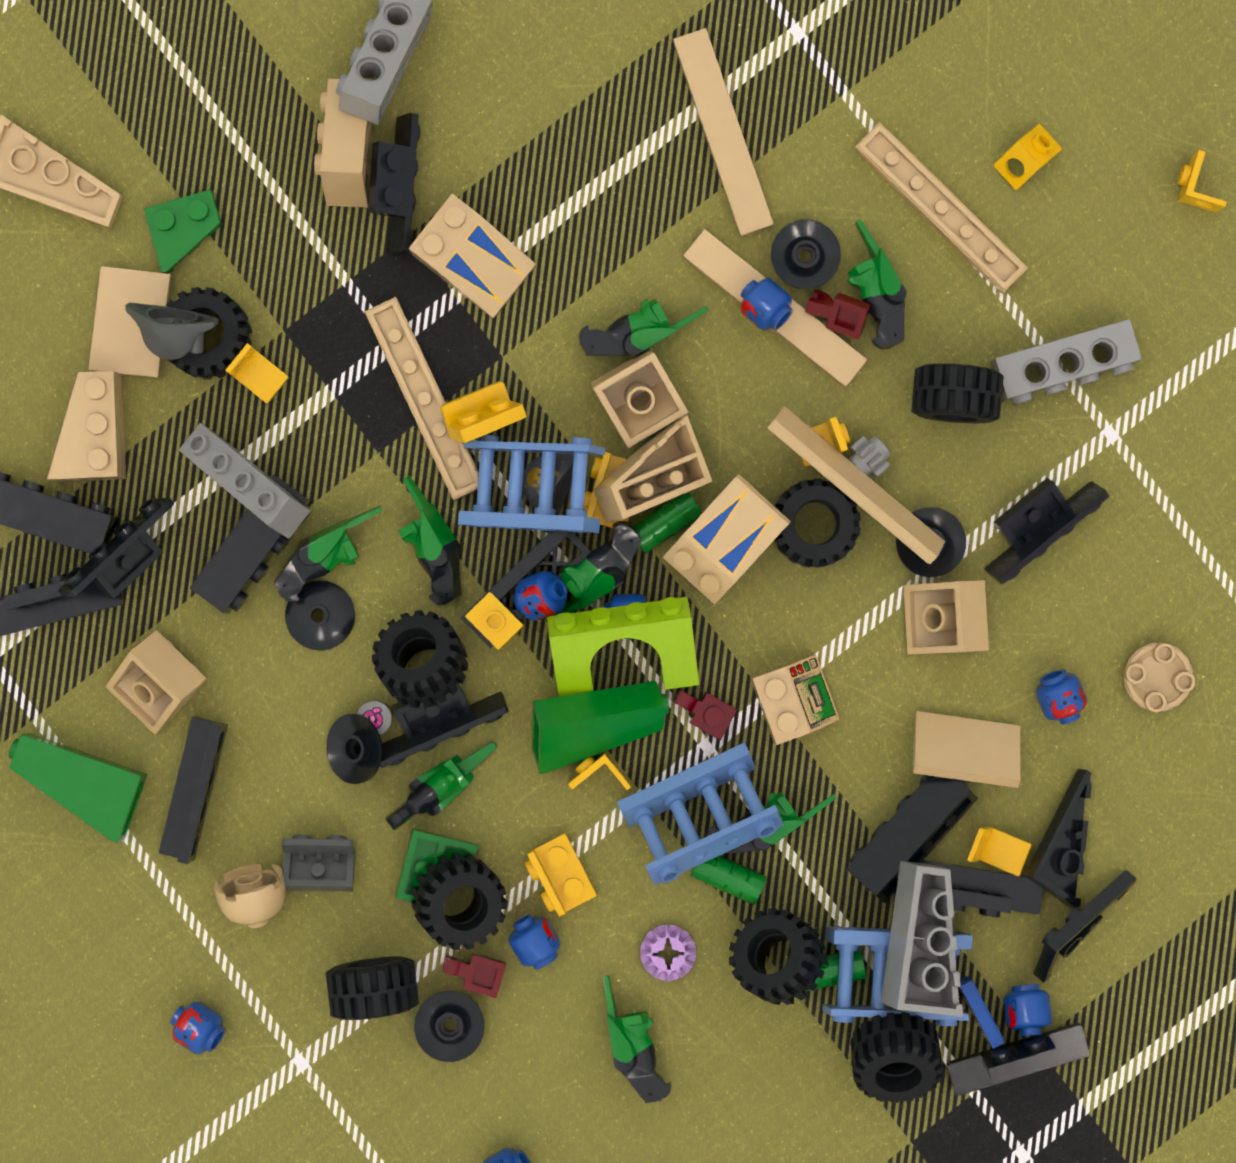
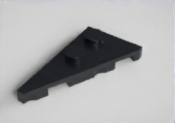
[1024,769,1092,909]
[1033,870,1137,983]

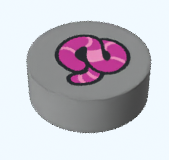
[357,701,393,735]

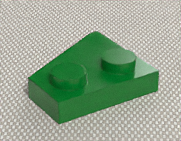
[144,189,222,274]
[395,828,479,902]

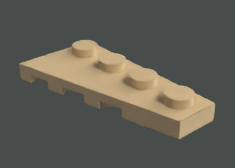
[0,115,123,229]

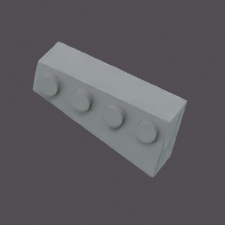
[881,861,963,1017]

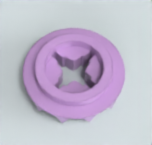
[640,924,696,982]

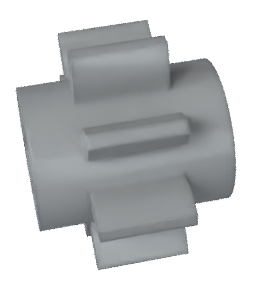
[848,436,891,478]

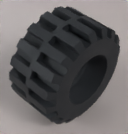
[166,287,252,379]
[911,363,1004,424]
[774,478,861,568]
[372,610,468,708]
[411,852,508,950]
[729,908,827,1005]
[326,956,419,1020]
[850,1012,943,1103]

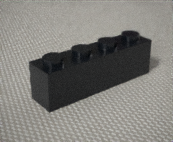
[0,472,119,553]
[190,475,312,614]
[846,775,978,903]

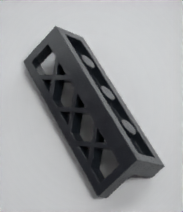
[460,531,591,648]
[159,716,228,864]

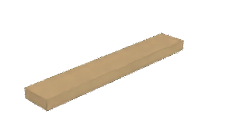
[673,28,774,237]
[854,122,1028,294]
[683,229,867,388]
[364,297,479,501]
[767,406,945,564]

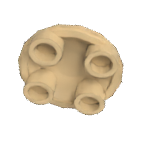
[1124,643,1195,712]

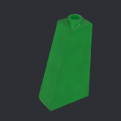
[531,681,669,774]
[8,733,148,843]

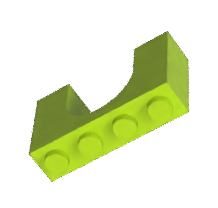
[547,597,699,697]

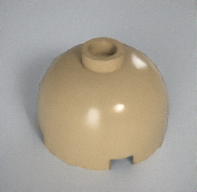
[214,863,286,928]

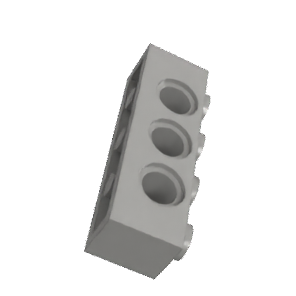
[336,0,433,125]
[990,319,1142,405]
[179,423,310,539]

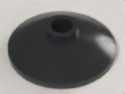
[771,219,841,290]
[896,507,966,577]
[285,581,355,650]
[327,714,382,784]
[414,991,485,1062]

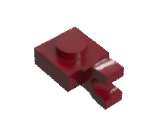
[805,289,871,340]
[673,689,737,740]
[442,953,506,998]

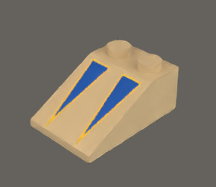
[408,193,536,319]
[663,474,791,605]

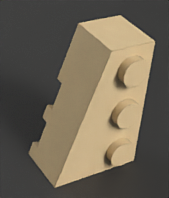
[314,78,372,208]
[47,371,126,482]
[594,416,712,523]

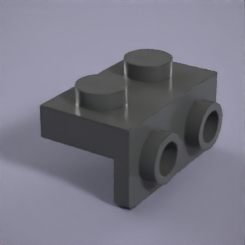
[282,835,356,892]

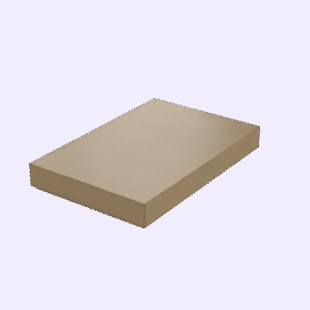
[88,266,172,379]
[913,711,1021,788]

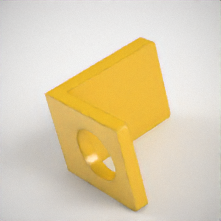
[993,124,1062,190]
[1177,150,1227,213]
[225,343,289,404]
[801,417,850,467]
[465,592,525,650]
[568,752,631,790]
[967,826,1032,876]

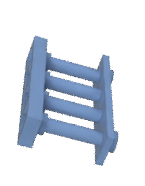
[458,435,605,533]
[617,742,784,885]
[822,926,973,1026]

